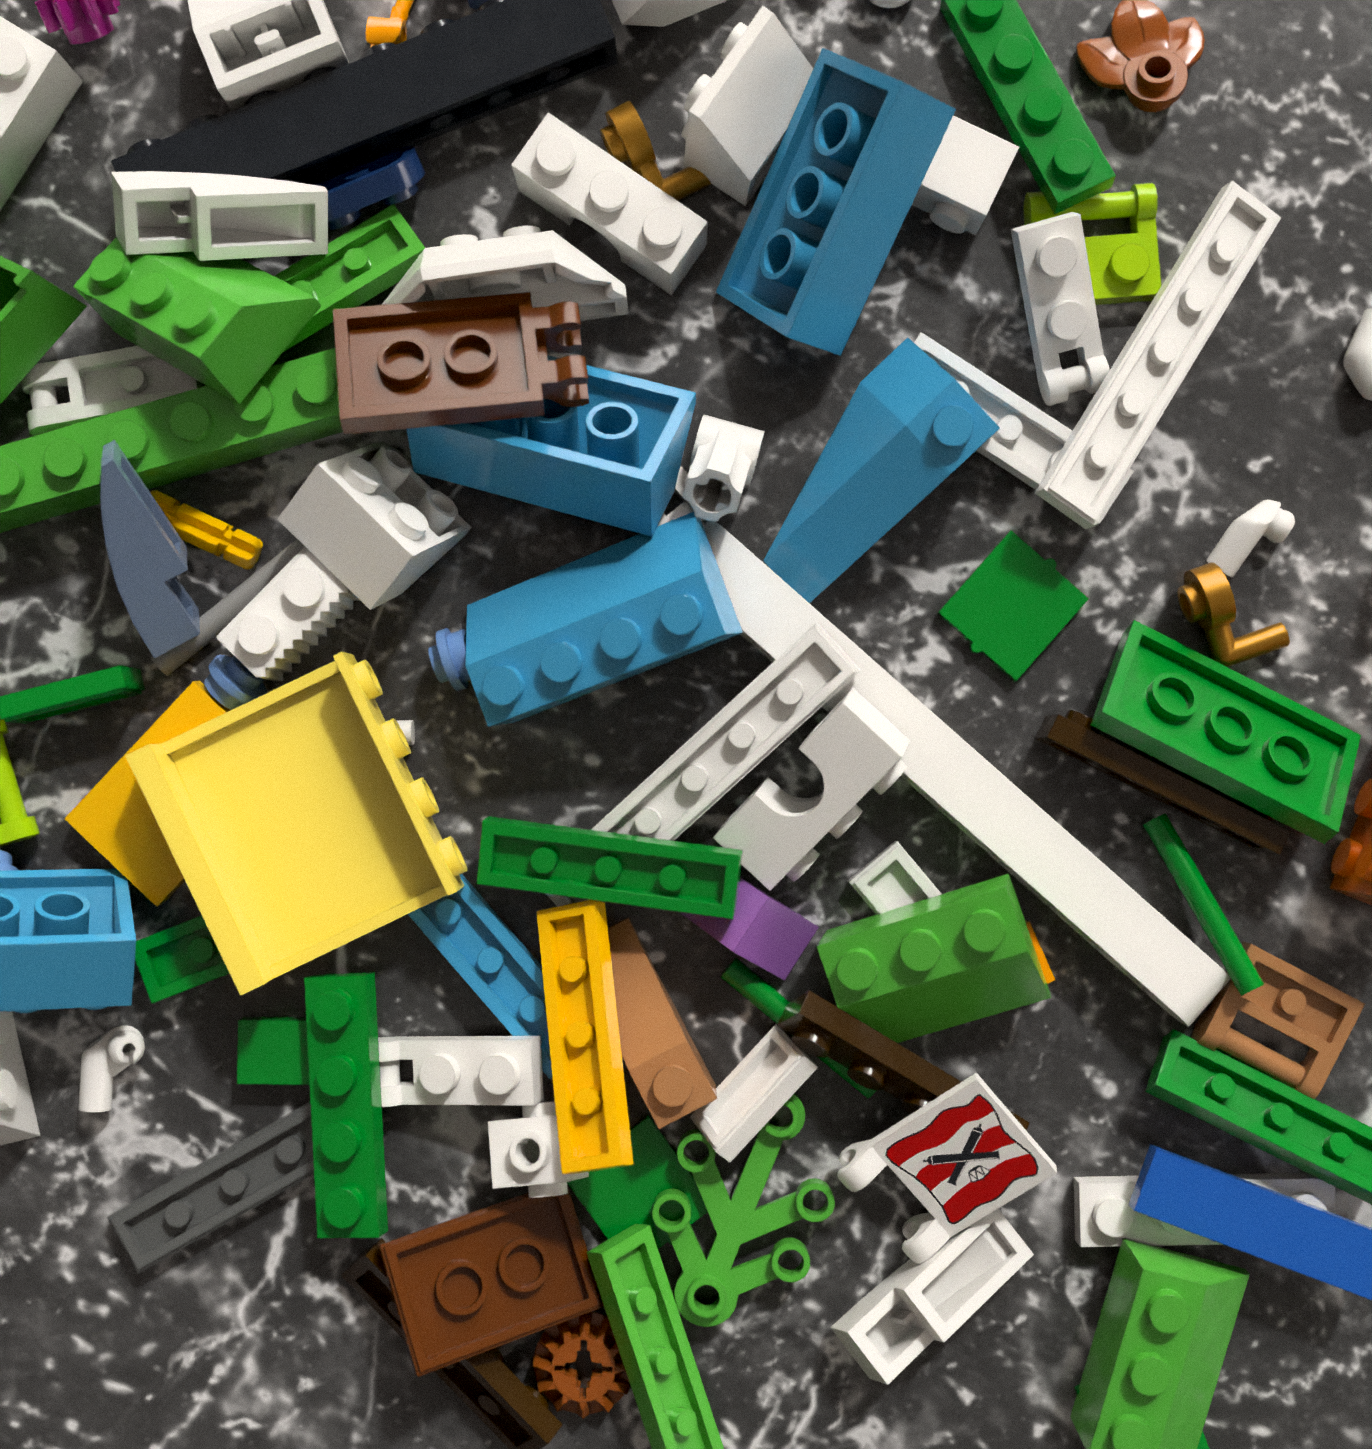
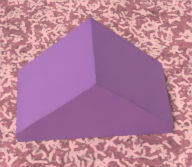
[680,876,819,981]

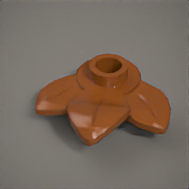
[1076,0,1205,112]

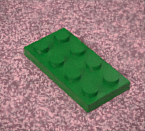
[1091,620,1361,844]

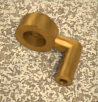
[600,101,711,201]
[1177,562,1290,667]

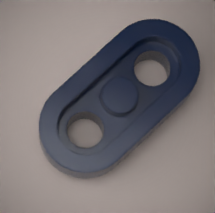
[313,146,425,230]

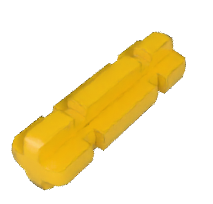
[150,490,263,570]

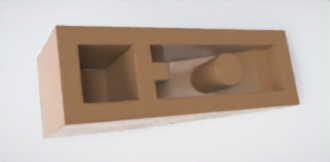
[608,917,717,1129]

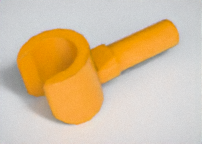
[365,0,414,48]

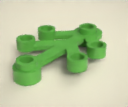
[652,1092,835,1327]

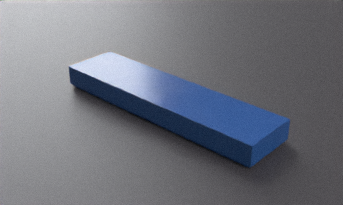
[1128,1144,1372,1300]

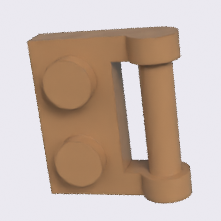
[1191,941,1365,1099]

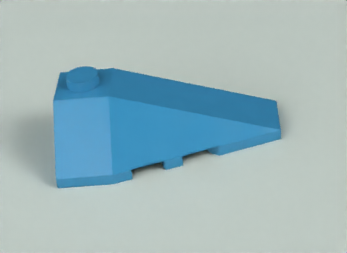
[763,337,1000,603]

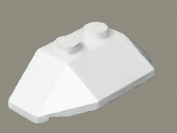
[382,226,629,321]

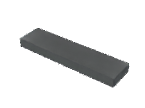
[107,1101,314,1273]

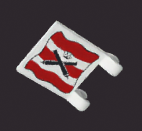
[837,1073,1057,1264]

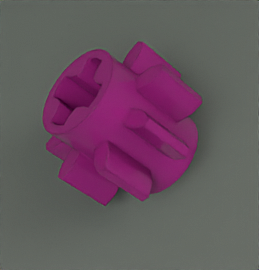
[34,0,121,44]

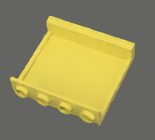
[125,652,467,996]

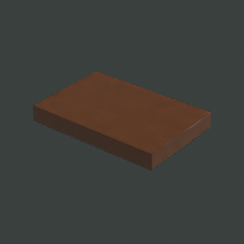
[378,1186,604,1377]

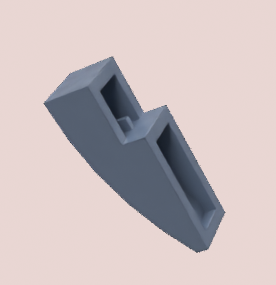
[100,440,200,659]

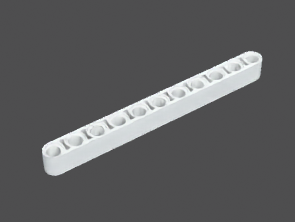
[703,520,1231,1027]

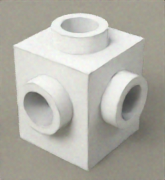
[488,1101,589,1198]

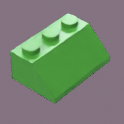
[73,238,321,404]
[816,874,1051,1043]
[1070,1238,1250,1449]

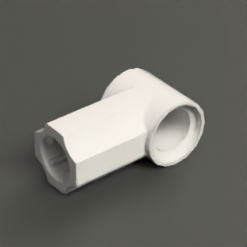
[682,414,765,522]

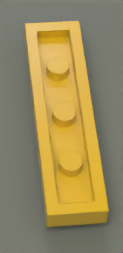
[536,900,634,1174]

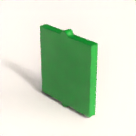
[937,530,1089,682]
[567,1115,708,1249]

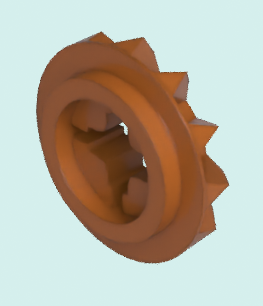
[532,1311,630,1419]

